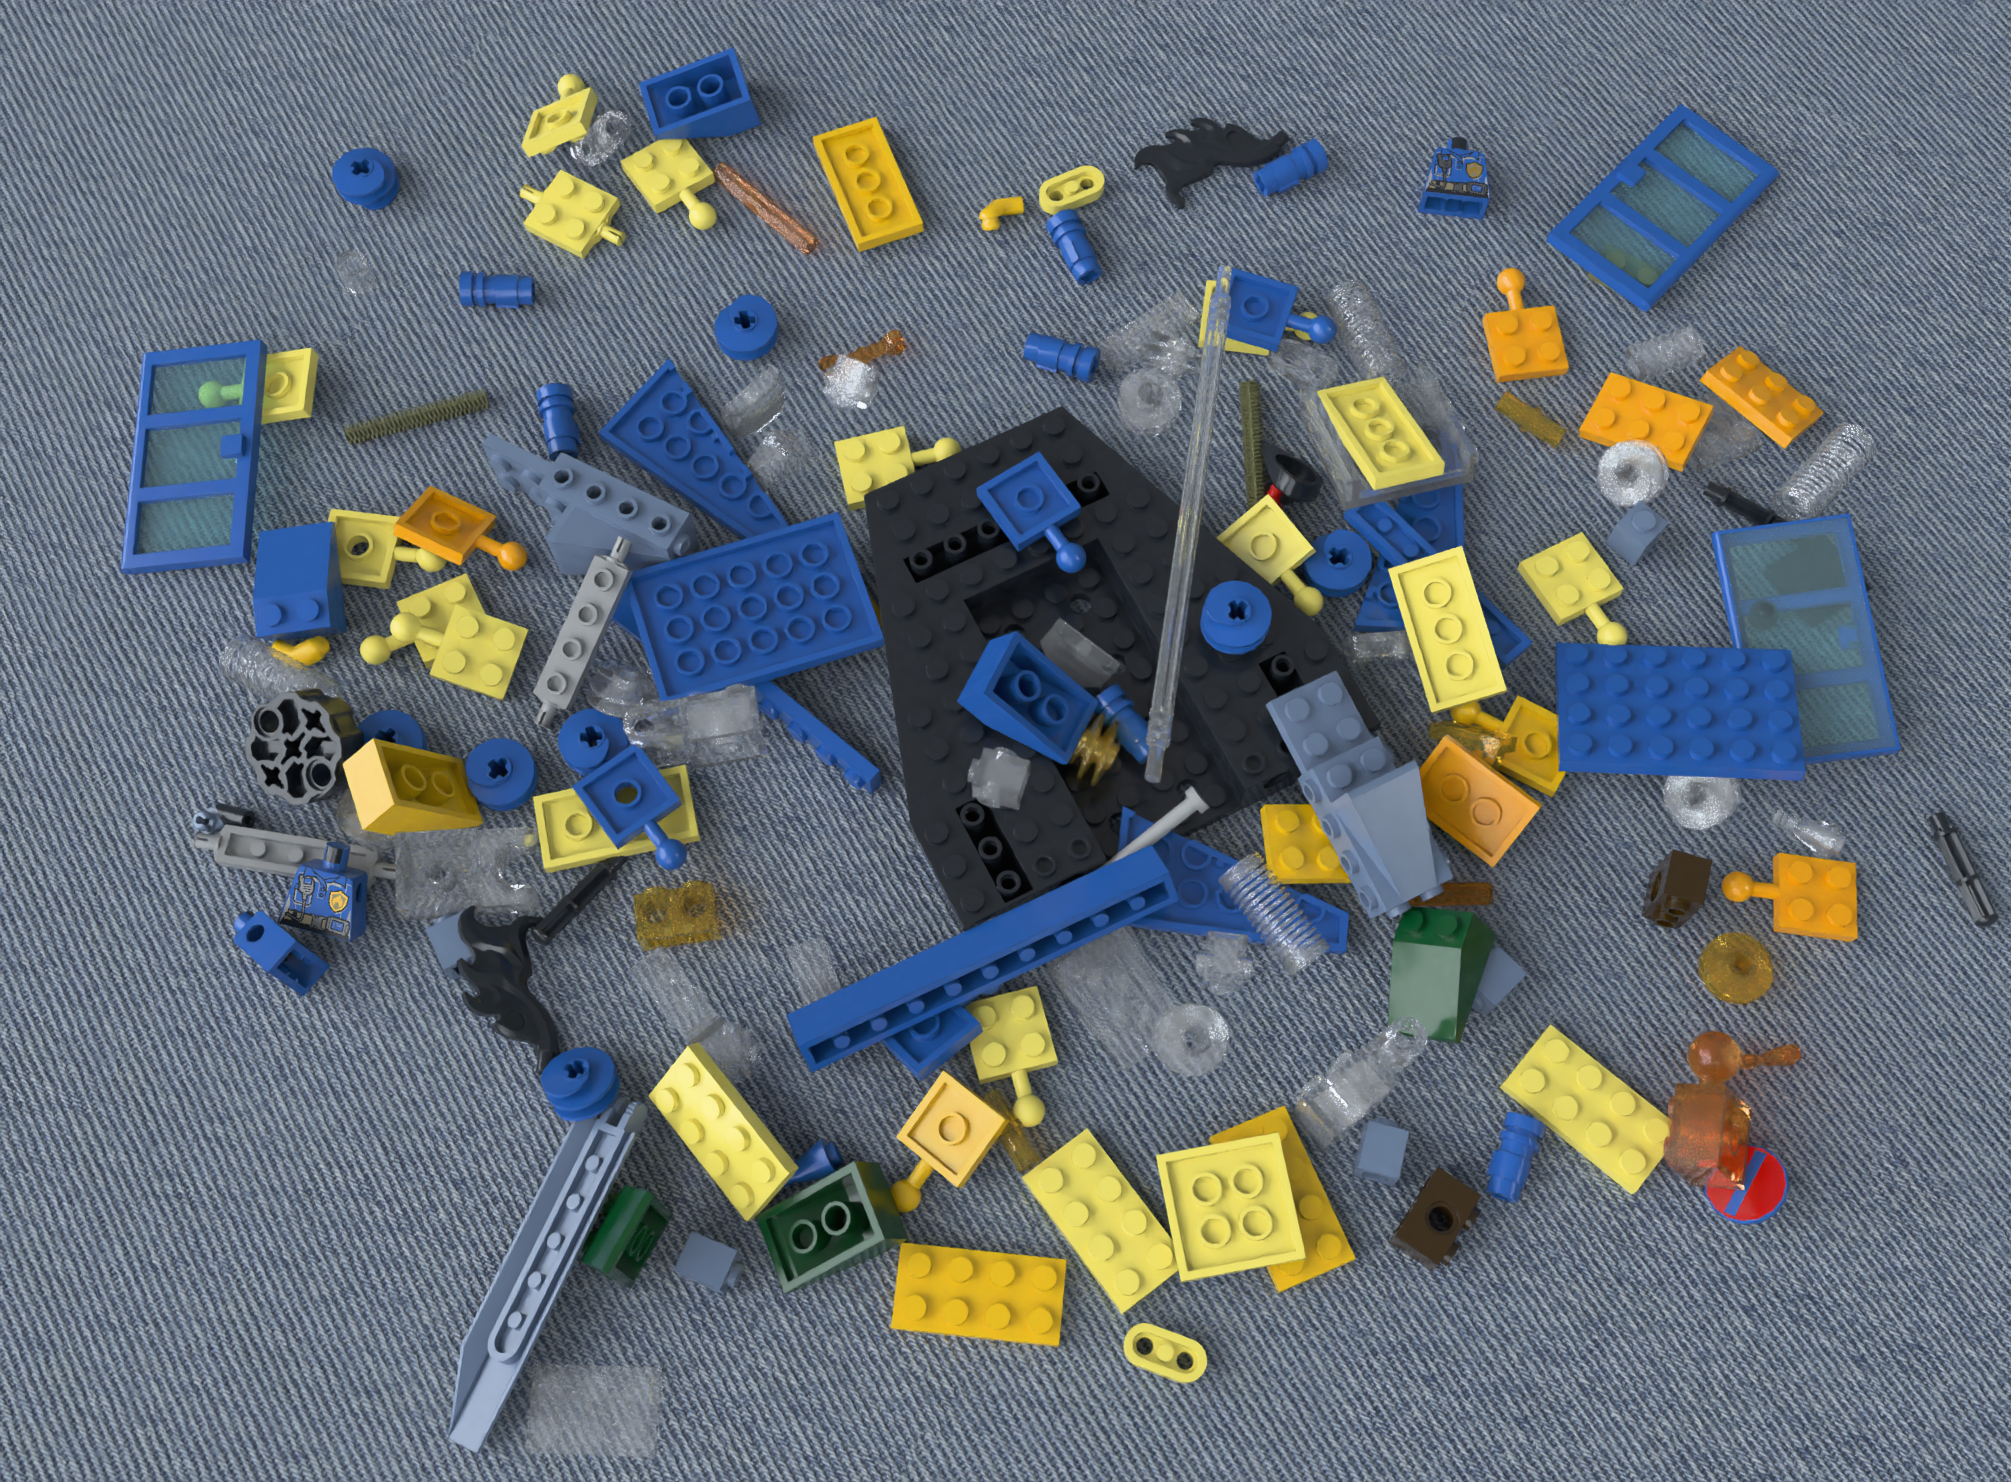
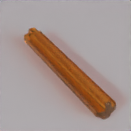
[712,162,818,255]

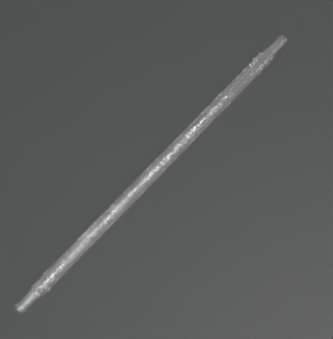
[1145,266,1232,783]

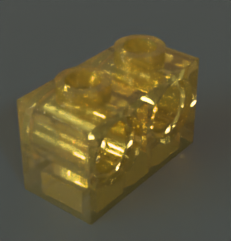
[633,880,722,951]

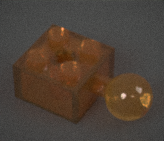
[1663,1031,1752,1191]

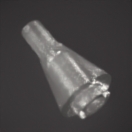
[1771,809,1848,859]

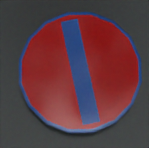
[1704,1144,1790,1225]

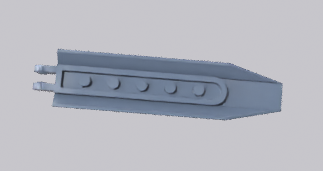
[448,1094,648,1454]

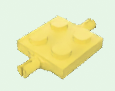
[520,169,626,259]

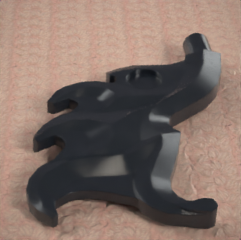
[1134,118,1289,210]
[457,905,559,1075]

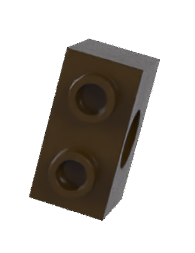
[1641,849,1712,928]
[1389,1167,1481,1271]

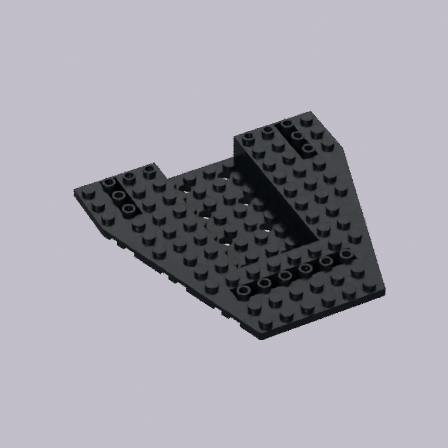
[864,406,1381,932]

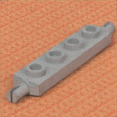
[533,536,633,729]
[192,824,402,890]

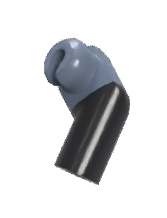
[192,803,256,834]

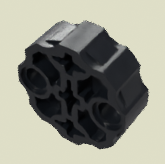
[245,688,365,805]

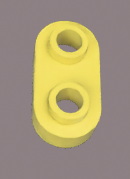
[1039,166,1104,215]
[1123,1323,1207,1384]

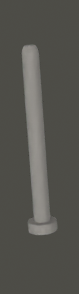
[1097,786,1210,870]

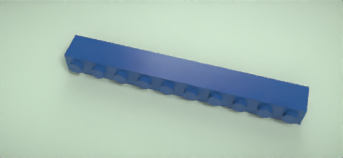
[787,844,1179,1073]

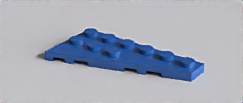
[598,359,789,539]
[1353,431,1465,634]
[1117,806,1349,955]

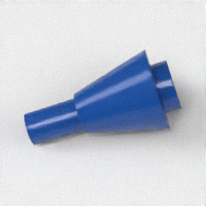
[781,1138,844,1189]

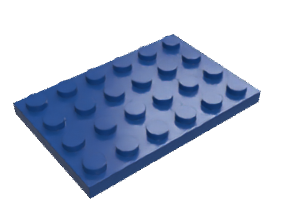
[626,512,885,712]
[1555,643,1806,781]

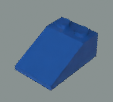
[638,48,762,140]
[253,521,347,642]
[957,631,1099,765]

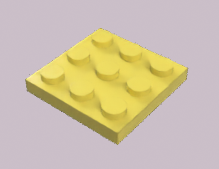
[1156,1132,1306,1283]

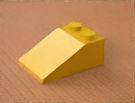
[343,738,483,836]

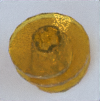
[1069,712,1121,787]
[1698,932,1774,1005]

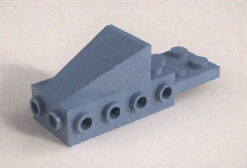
[482,433,700,575]
[1266,670,1454,919]

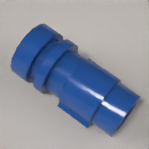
[1253,139,1328,197]
[1046,209,1102,285]
[459,271,535,308]
[1023,332,1101,383]
[536,383,580,462]
[1093,684,1164,764]
[1485,1112,1547,1204]

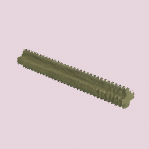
[1239,380,1268,510]
[344,388,490,446]

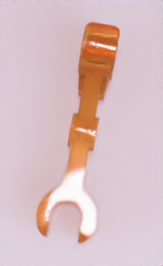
[818,330,905,383]
[1695,1044,1802,1083]

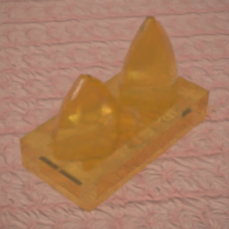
[1428,719,1517,770]

